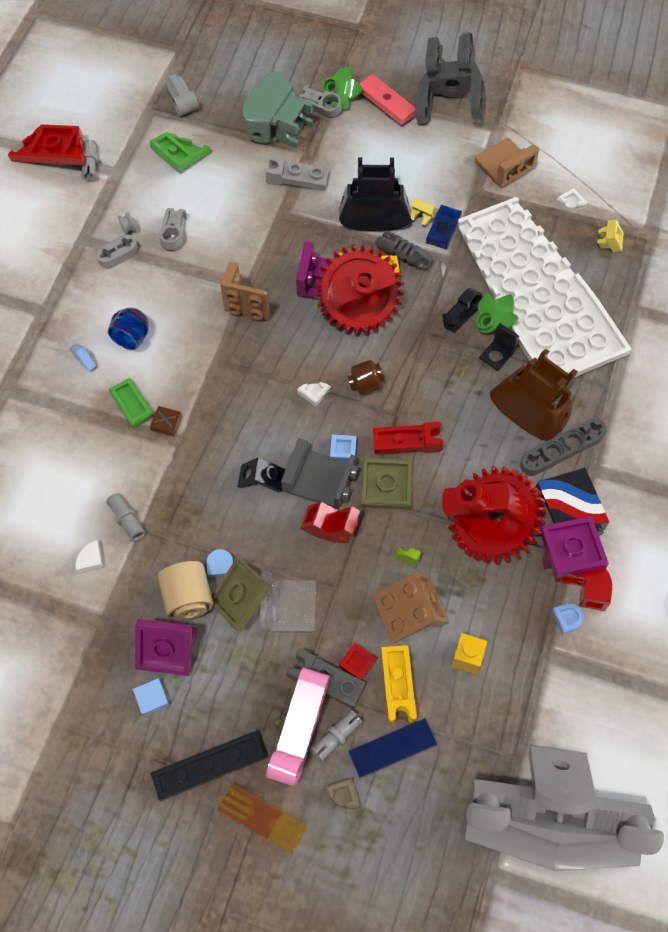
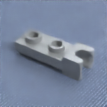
[266,156,329,191]

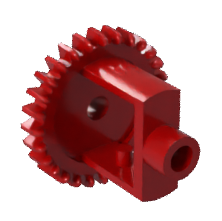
[314,244,404,335]
[442,466,546,565]

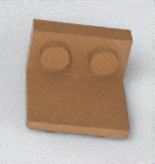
[475,138,540,188]
[220,261,270,321]
[373,572,449,643]

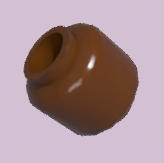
[347,360,385,395]

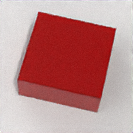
[339,643,377,680]

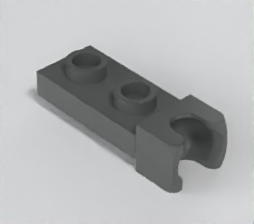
[286,649,366,709]

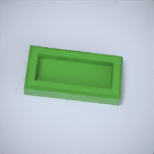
[109,378,154,429]

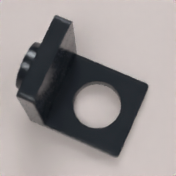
[479,323,519,371]
[237,457,285,493]

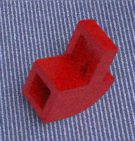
[300,502,360,543]
[555,568,613,611]

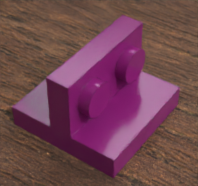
[540,516,609,578]
[135,619,197,676]

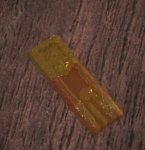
[217,784,307,854]

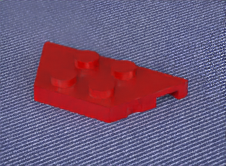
[8,124,85,165]

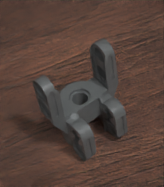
[416,32,485,124]

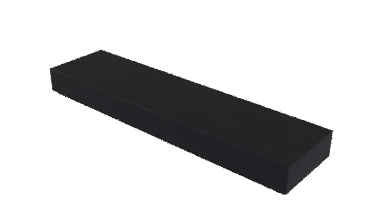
[150,730,267,802]

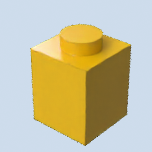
[451,633,488,675]

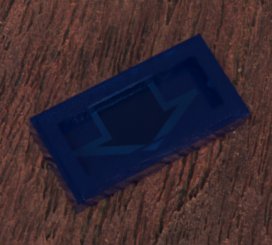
[426,205,462,250]

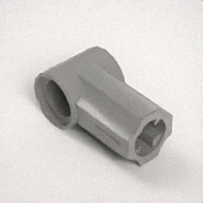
[165,74,199,117]

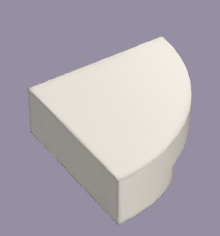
[555,188,588,211]
[297,382,331,407]
[76,540,103,573]

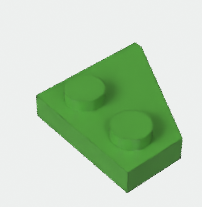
[150,132,210,172]

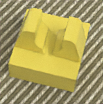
[411,198,438,226]
[597,219,624,253]

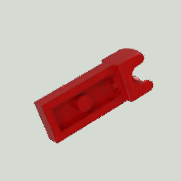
[373,422,443,454]

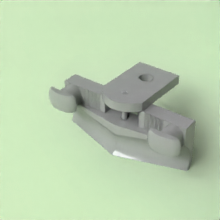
[465,745,664,871]

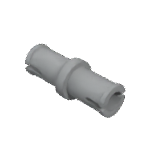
[81,139,98,181]
[106,493,145,542]
[310,710,362,762]

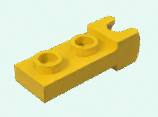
[381,645,417,725]

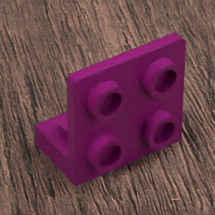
[296,241,334,298]

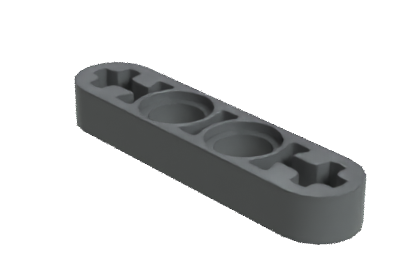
[520,419,607,476]

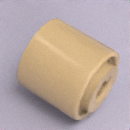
[157,561,214,621]

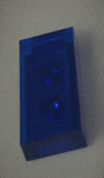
[348,719,437,779]

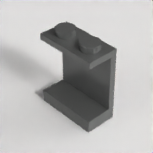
[281,438,359,510]

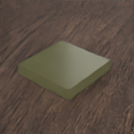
[361,458,413,510]
[212,558,271,632]

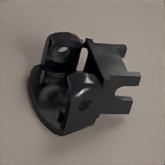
[339,157,411,231]

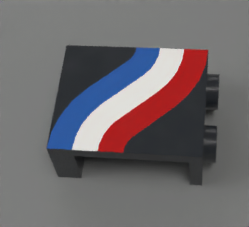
[535,468,610,536]

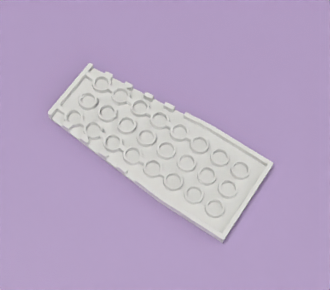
[457,197,632,378]

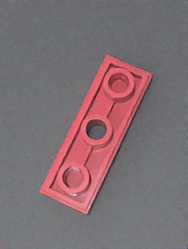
[359,74,416,125]

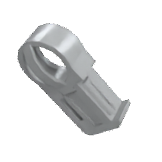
[299,85,343,117]
[159,208,187,250]

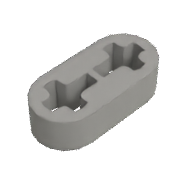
[96,235,138,269]

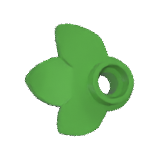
[322,67,363,110]
[476,293,518,334]

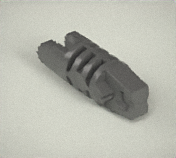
[375,230,433,270]

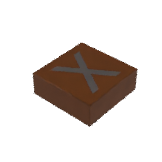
[150,406,182,437]

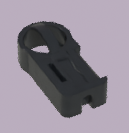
[442,288,483,332]

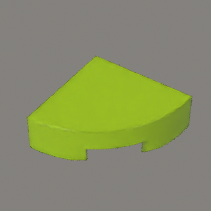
[392,547,421,569]

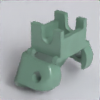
[242,71,313,148]

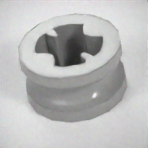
[118,212,136,235]

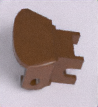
[490,349,578,440]

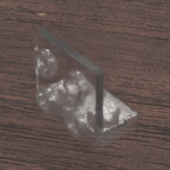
[259,571,316,633]

